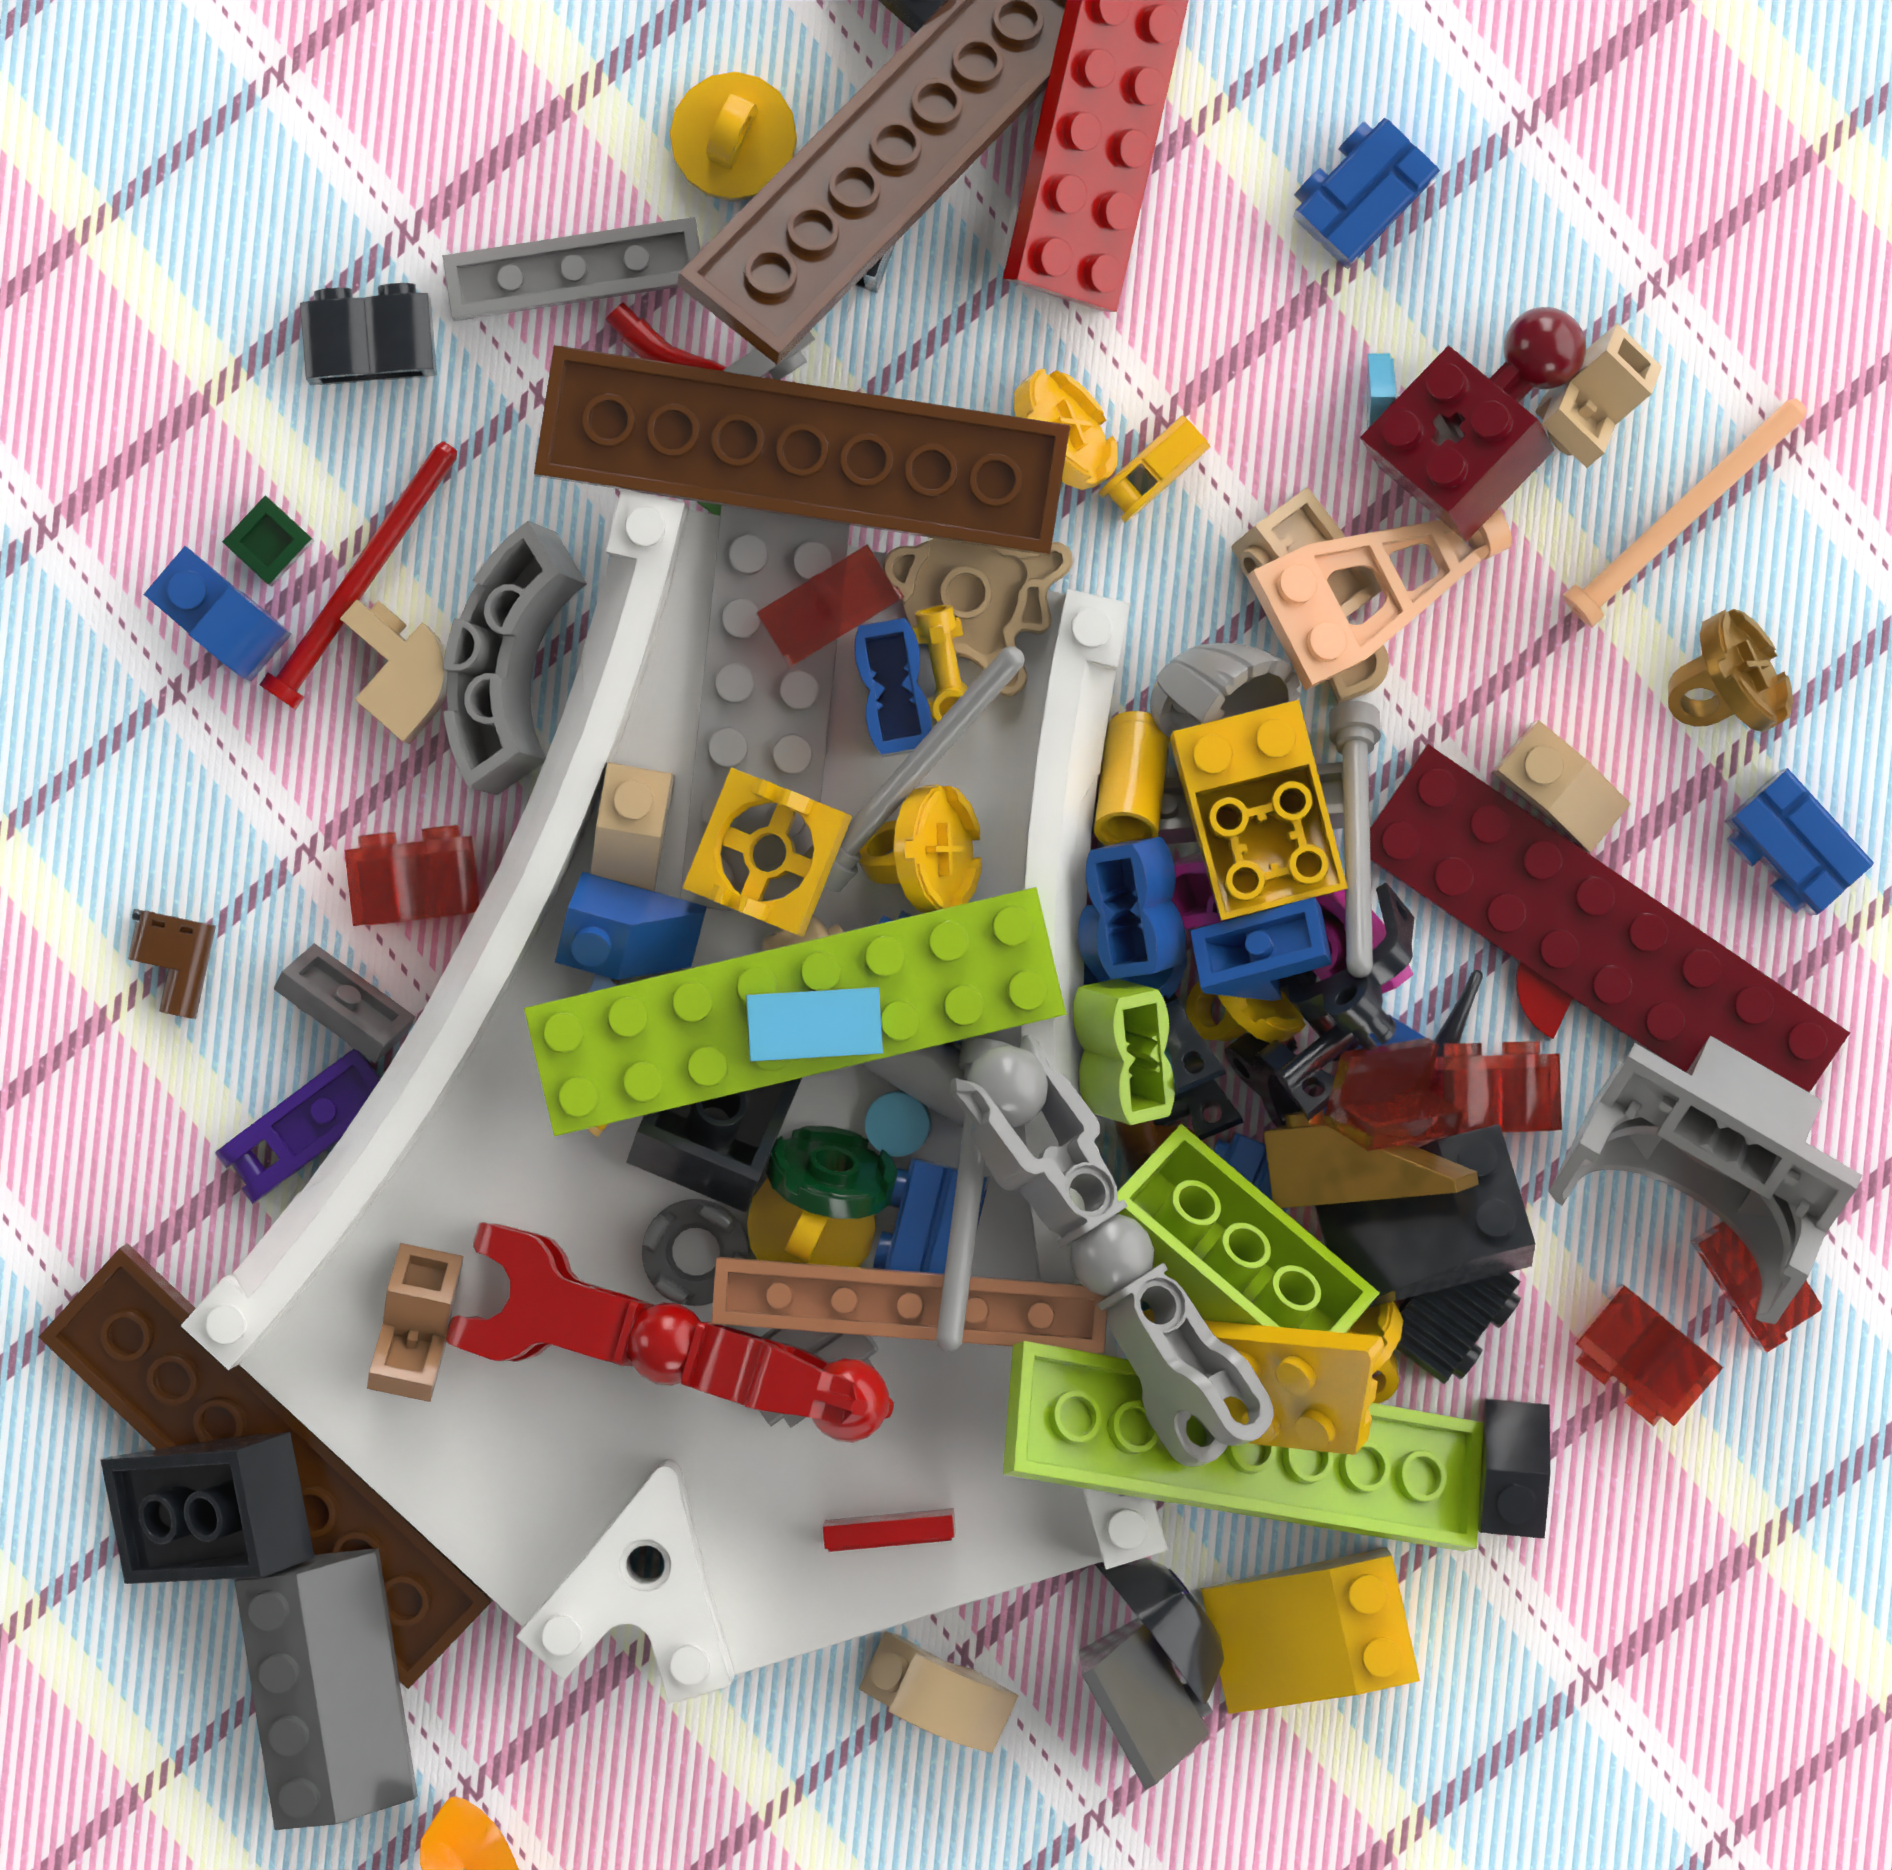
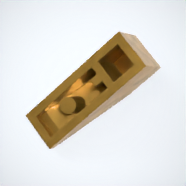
[1264,1110,1479,1208]

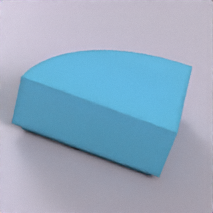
[1367,353,1396,429]

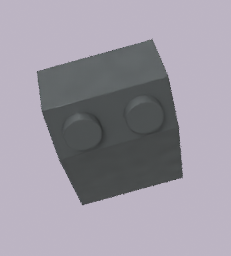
[1079,1618,1213,1790]

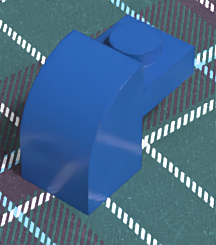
[143,546,292,682]

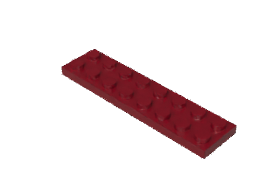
[1370,744,1850,1093]

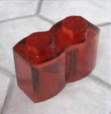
[344,825,482,927]
[1424,1041,1562,1135]
[1572,1283,1724,1427]

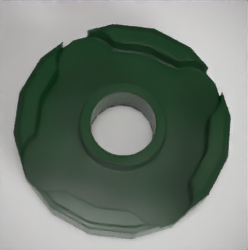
[766,1126,898,1219]

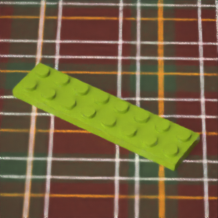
[524,887,1067,1137]
[1003,1341,1484,1552]

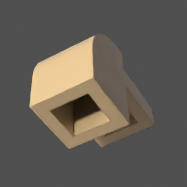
[1535,323,1662,468]
[340,600,448,744]
[859,1631,1019,1753]

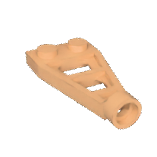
[1247,508,1512,690]

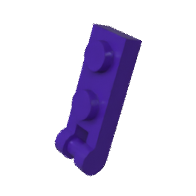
[215,1049,381,1204]

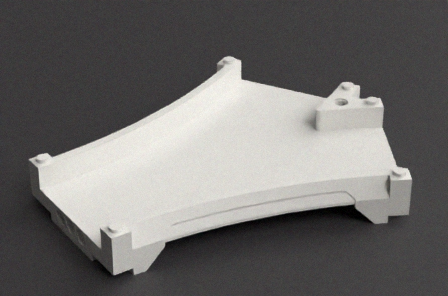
[181,488,1168,1705]

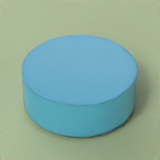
[865,1090,931,1157]

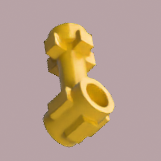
[912,605,969,722]

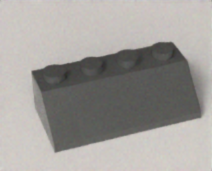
[234,1548,418,1830]

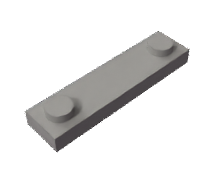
[442,217,701,321]

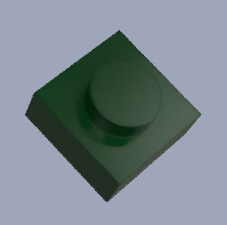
[222,495,315,587]

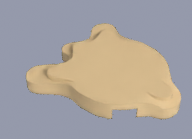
[883,538,1073,697]

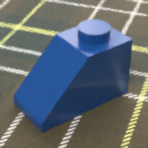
[555,871,707,980]

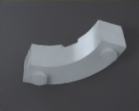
[443,521,587,795]

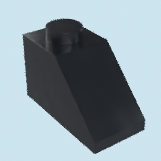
[1478,1398,1551,1539]

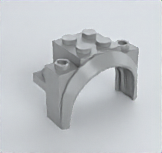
[1548,1036,1862,1324]

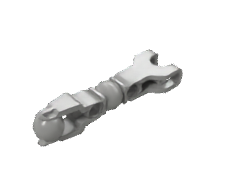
[950,1035,1274,1467]

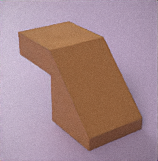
[367,1243,464,1402]

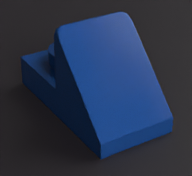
[1190,897,1332,1001]

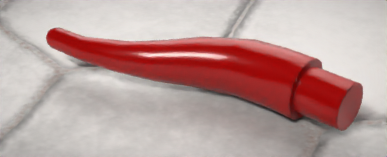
[605,302,727,371]

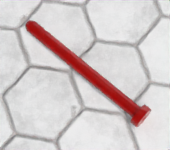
[259,441,457,710]

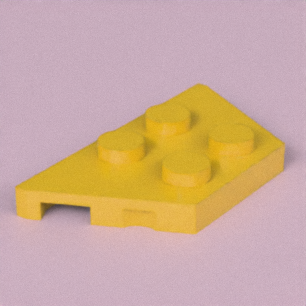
[1204,1320,1384,1455]

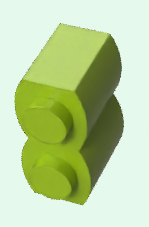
[1073,978,1175,1125]

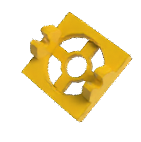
[682,767,852,937]

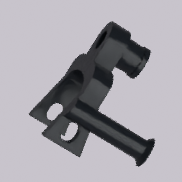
[1279,882,1415,1061]
[1153,992,1244,1141]
[1225,1025,1357,1128]

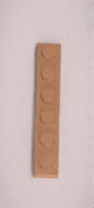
[711,1257,1108,1353]

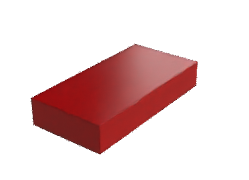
[823,1508,956,1552]

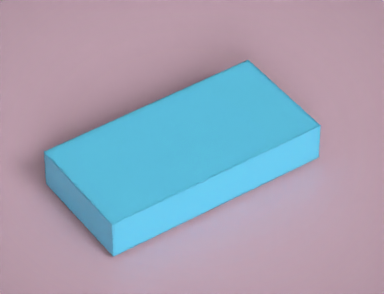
[746,987,883,1061]

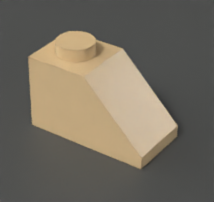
[1491,720,1631,853]
[591,762,675,892]

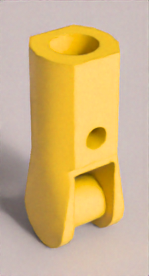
[1098,415,1211,523]

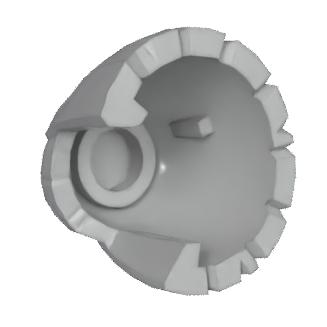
[1150,643,1301,737]

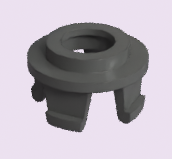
[642,1199,749,1306]

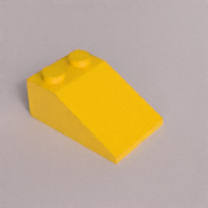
[1200,1547,1420,1714]

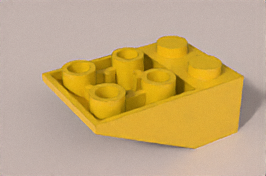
[1170,699,1348,921]

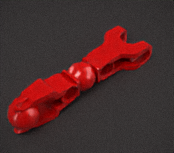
[445,1222,894,1443]

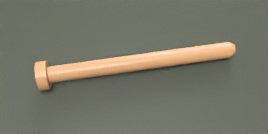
[1562,398,1807,628]

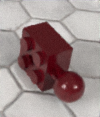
[1360,307,1586,542]

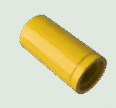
[1094,711,1170,846]

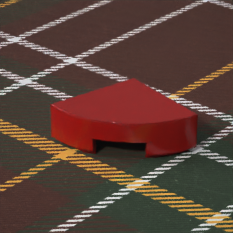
[1515,962,1573,1039]

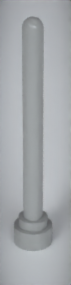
[803,646,1024,892]
[1329,701,1381,978]
[936,1038,1012,1352]

